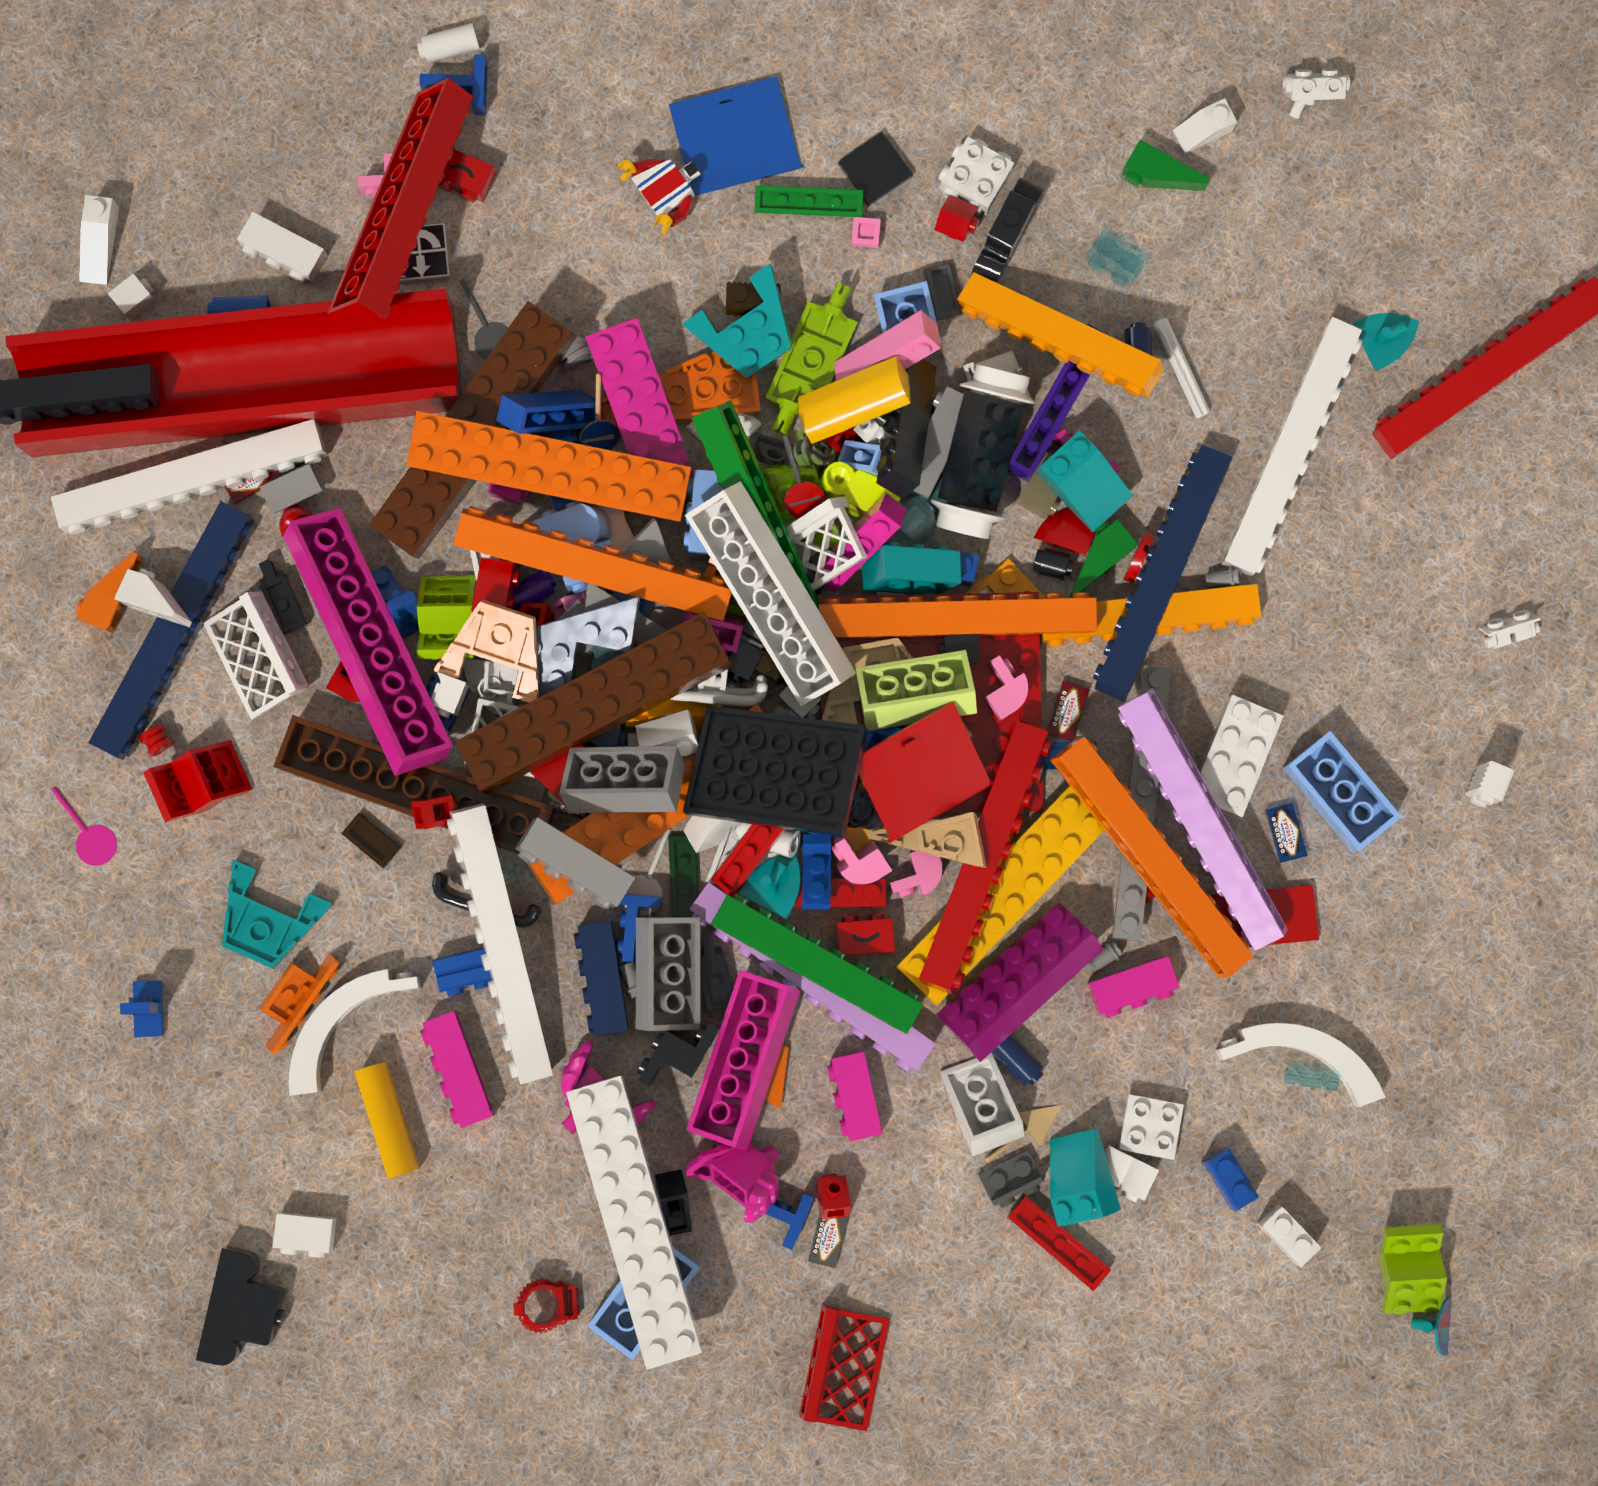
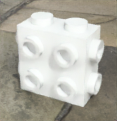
[938,137,1014,215]

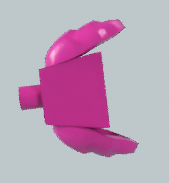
[561,1039,655,1134]
[685,1144,779,1223]

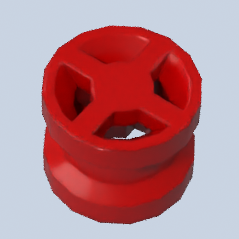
[138,724,174,757]

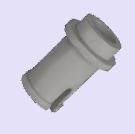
[1206,566,1242,589]
[1088,941,1123,974]
[619,962,636,999]

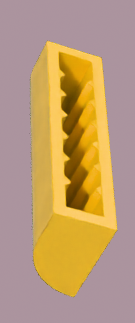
[798,356,911,444]
[354,1062,420,1179]

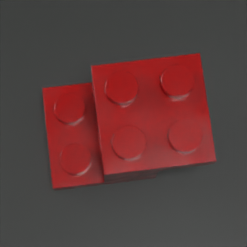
[143,740,253,823]

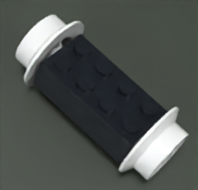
[930,364,1035,539]

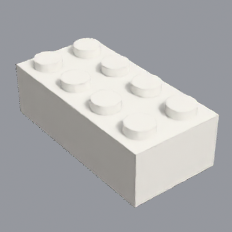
[1198,695,1283,820]

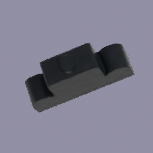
[971,178,1044,283]
[196,1246,285,1366]

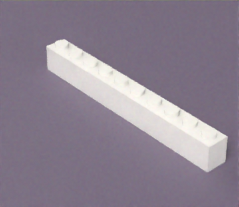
[1221,317,1363,578]
[51,419,328,535]
[447,803,553,1085]

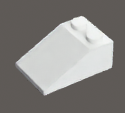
[940,1053,1024,1156]

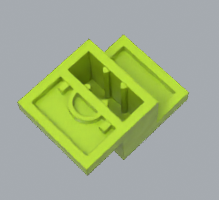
[417,575,476,660]
[1379,1224,1447,1315]

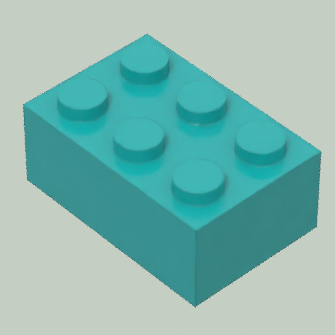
[862,542,961,594]

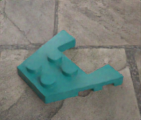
[682,264,793,378]
[222,859,333,969]

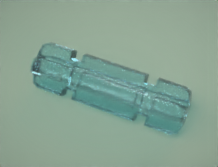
[1283,1067,1339,1091]

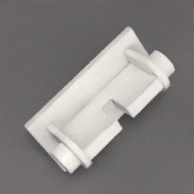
[1479,610,1541,649]

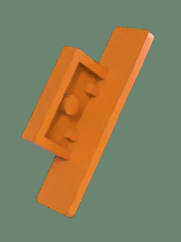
[259,954,339,1054]

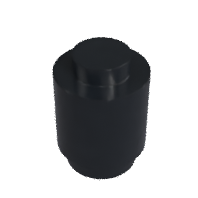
[1032,548,1074,581]

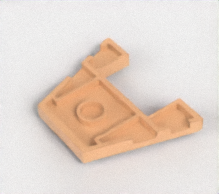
[434,600,540,703]

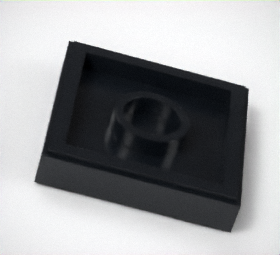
[838,132,913,206]

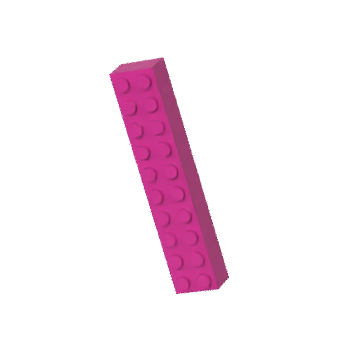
[283,508,453,776]

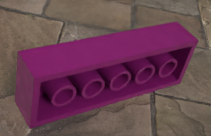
[936,902,1103,1062]

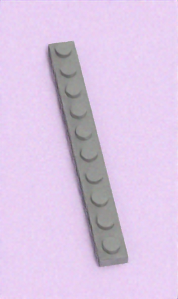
[1112,665,1171,942]

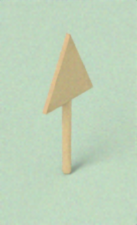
[986,1105,1061,1162]

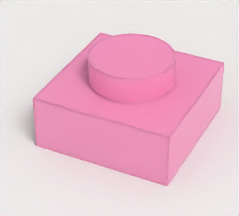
[851,217,881,248]

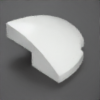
[464,658,518,716]

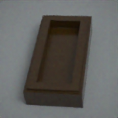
[341,813,402,869]

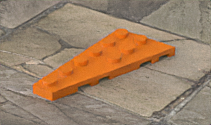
[601,351,761,428]

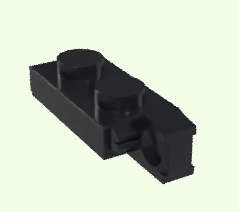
[259,559,308,636]
[700,933,732,1012]

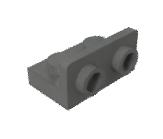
[978,1150,1044,1208]

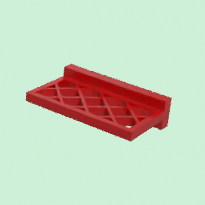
[799,1305,890,1431]

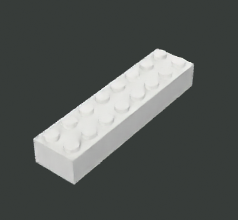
[685,481,856,706]

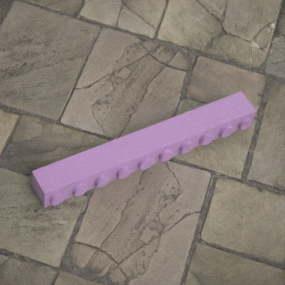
[1118,688,1288,951]
[689,882,936,1072]

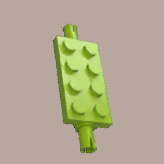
[765,282,858,436]

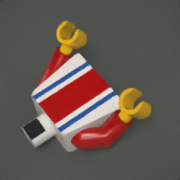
[616,159,701,235]

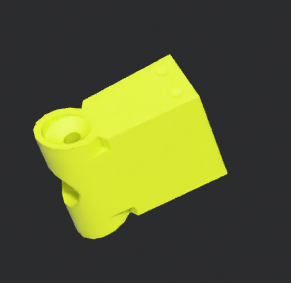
[818,462,900,519]

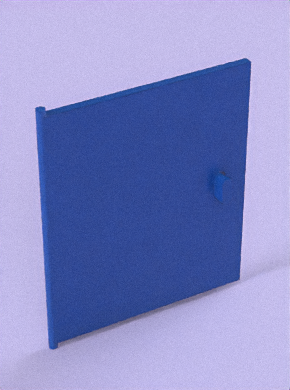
[669,76,804,196]

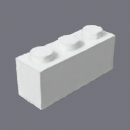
[237,212,328,283]

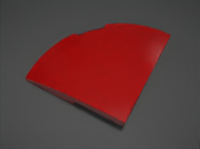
[1034,508,1095,557]

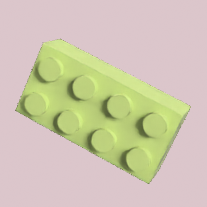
[856,650,977,731]

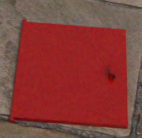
[859,701,993,844]

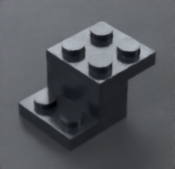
[637,1023,720,1086]

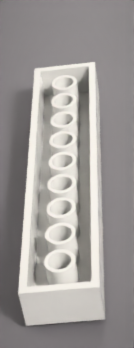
[566,1076,703,1370]

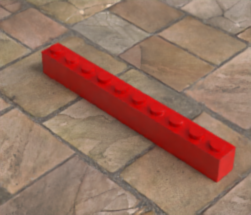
[1372,276,1598,460]
[919,721,1053,995]

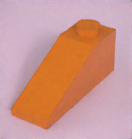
[76,552,143,633]

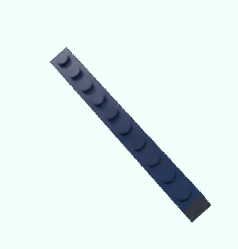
[1092,445,1232,702]
[88,501,255,760]

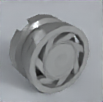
[561,333,593,372]
[793,435,836,475]

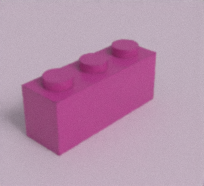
[1087,956,1180,1018]
[827,1051,883,1141]

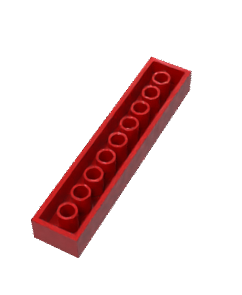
[327,77,473,332]

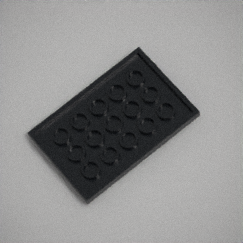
[683,705,868,837]

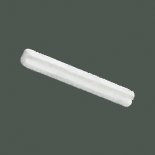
[1153,318,1210,418]

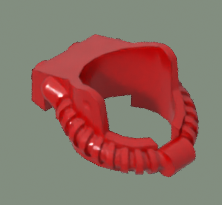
[513,1278,580,1333]

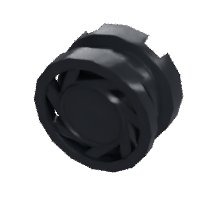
[849,789,883,831]

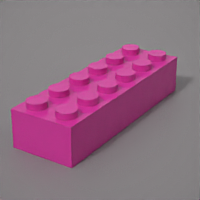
[585,318,694,475]
[686,970,801,1151]

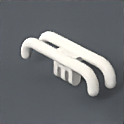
[671,669,768,707]

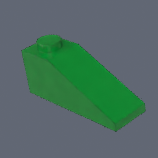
[1122,139,1211,191]
[1069,520,1138,598]

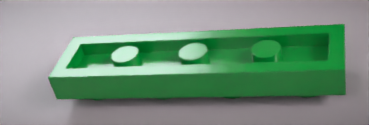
[754,185,863,217]

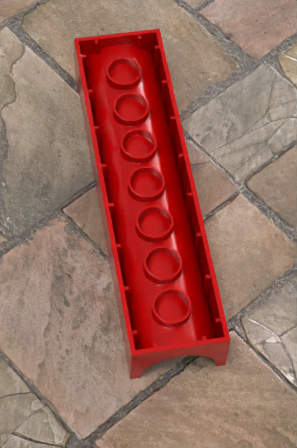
[5,288,462,457]

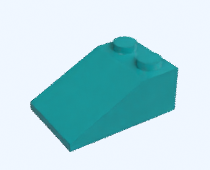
[1037,430,1133,532]
[1050,1128,1121,1227]

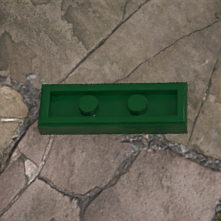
[668,835,699,917]

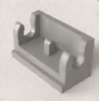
[259,464,323,515]

